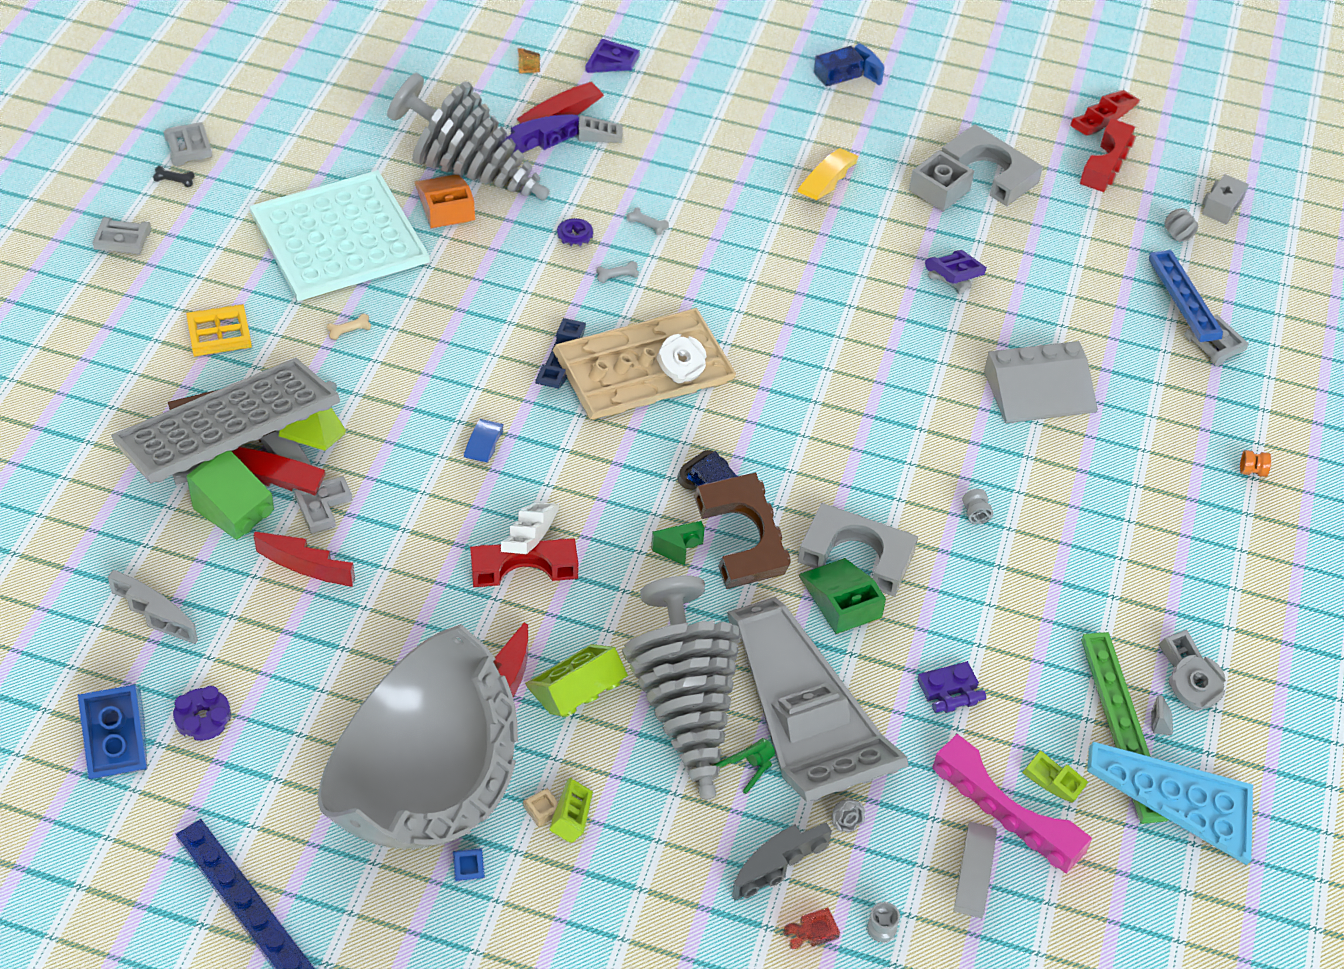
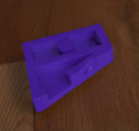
[585,38,640,73]

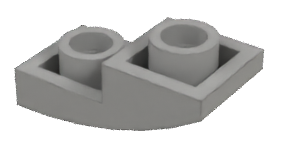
[260,430,311,465]

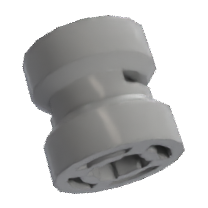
[962,489,994,524]
[867,902,900,943]

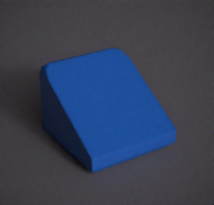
[453,848,485,881]

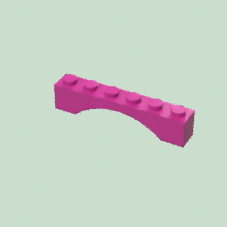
[932,734,1092,874]

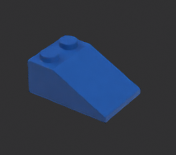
[77,685,147,780]

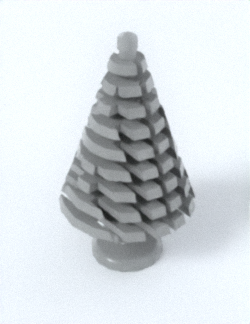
[387,73,550,200]
[622,575,741,800]

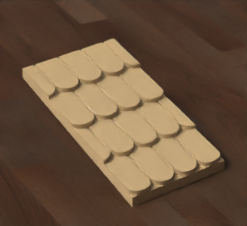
[553,308,737,420]

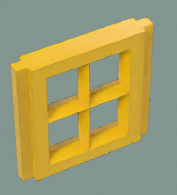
[186,304,252,357]

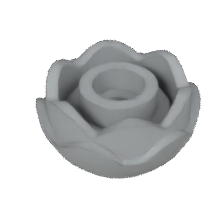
[831,799,865,832]

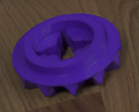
[557,218,593,247]

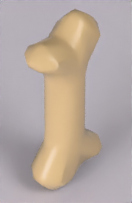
[327,313,371,340]

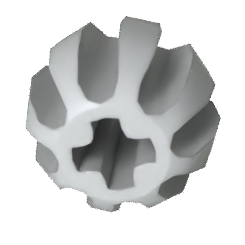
[1164,208,1199,242]

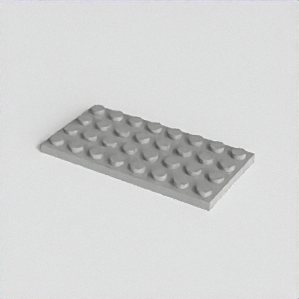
[111,358,340,484]

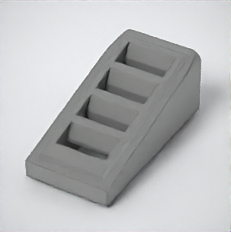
[579,115,623,143]
[1159,629,1203,684]

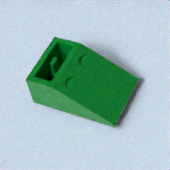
[799,558,886,634]

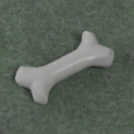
[627,207,669,235]
[596,261,639,283]
[928,271,972,294]

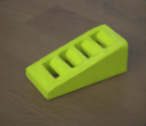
[549,778,593,843]

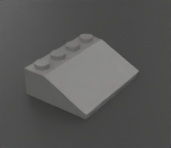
[984,341,1098,424]

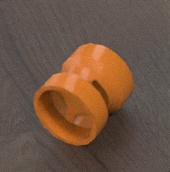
[1240,450,1271,477]

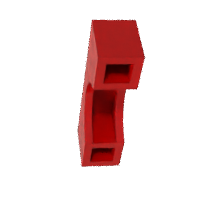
[1080,118,1137,192]
[470,538,579,588]

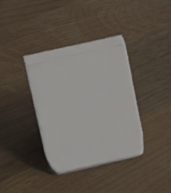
[1151,695,1173,735]

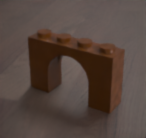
[694,472,791,589]

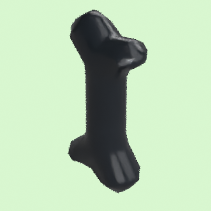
[153,166,195,187]

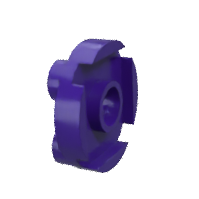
[173,686,231,741]

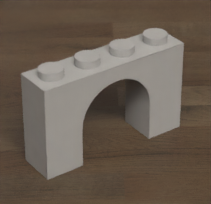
[942,124,1043,206]
[798,503,918,597]

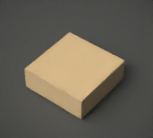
[523,788,558,827]

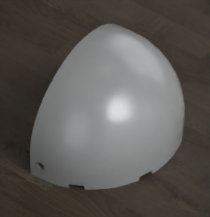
[318,624,518,849]

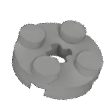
[1169,655,1226,711]

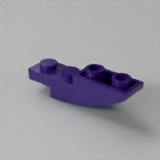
[505,115,579,157]

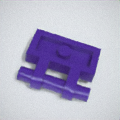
[917,661,986,713]

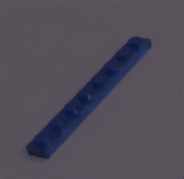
[175,819,315,969]

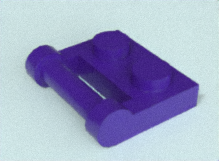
[925,250,987,284]

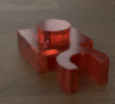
[783,907,840,949]

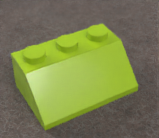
[525,644,628,717]

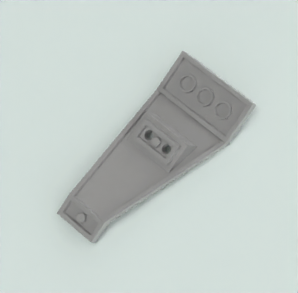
[727,597,908,802]

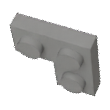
[294,476,352,534]

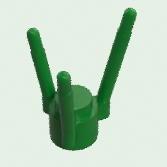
[712,738,775,794]

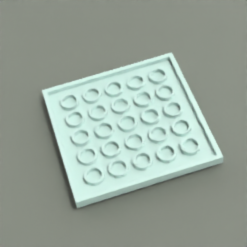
[250,170,430,301]

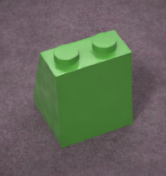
[186,451,274,540]

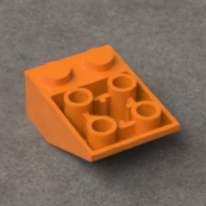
[415,174,475,228]

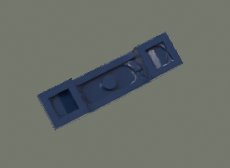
[535,318,586,389]

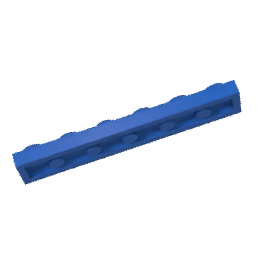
[1149,250,1223,342]

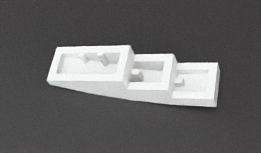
[501,502,559,554]

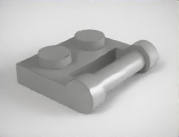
[164,122,212,166]
[92,217,151,254]
[1184,315,1249,366]

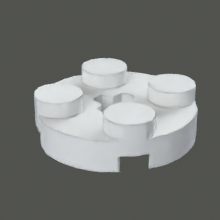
[657,334,706,383]

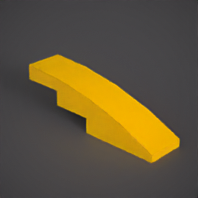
[797,148,859,200]

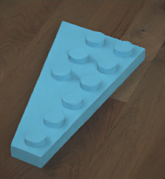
[1087,742,1253,865]

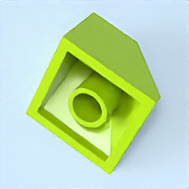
[279,407,346,451]

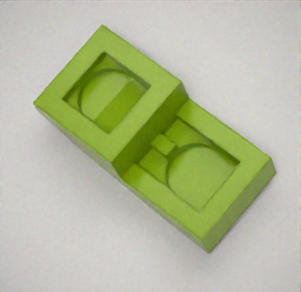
[1022,750,1089,803]

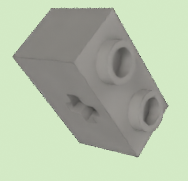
[1202,174,1249,225]

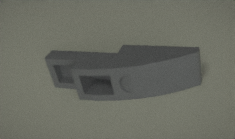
[732,822,832,901]

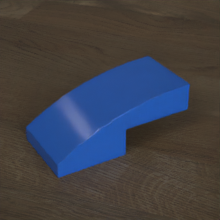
[852,43,885,85]
[464,419,504,463]

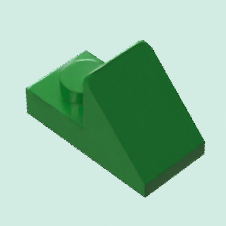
[651,521,705,565]

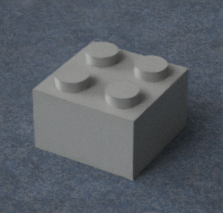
[909,150,974,212]

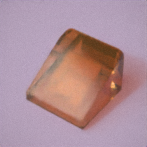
[517,48,540,74]

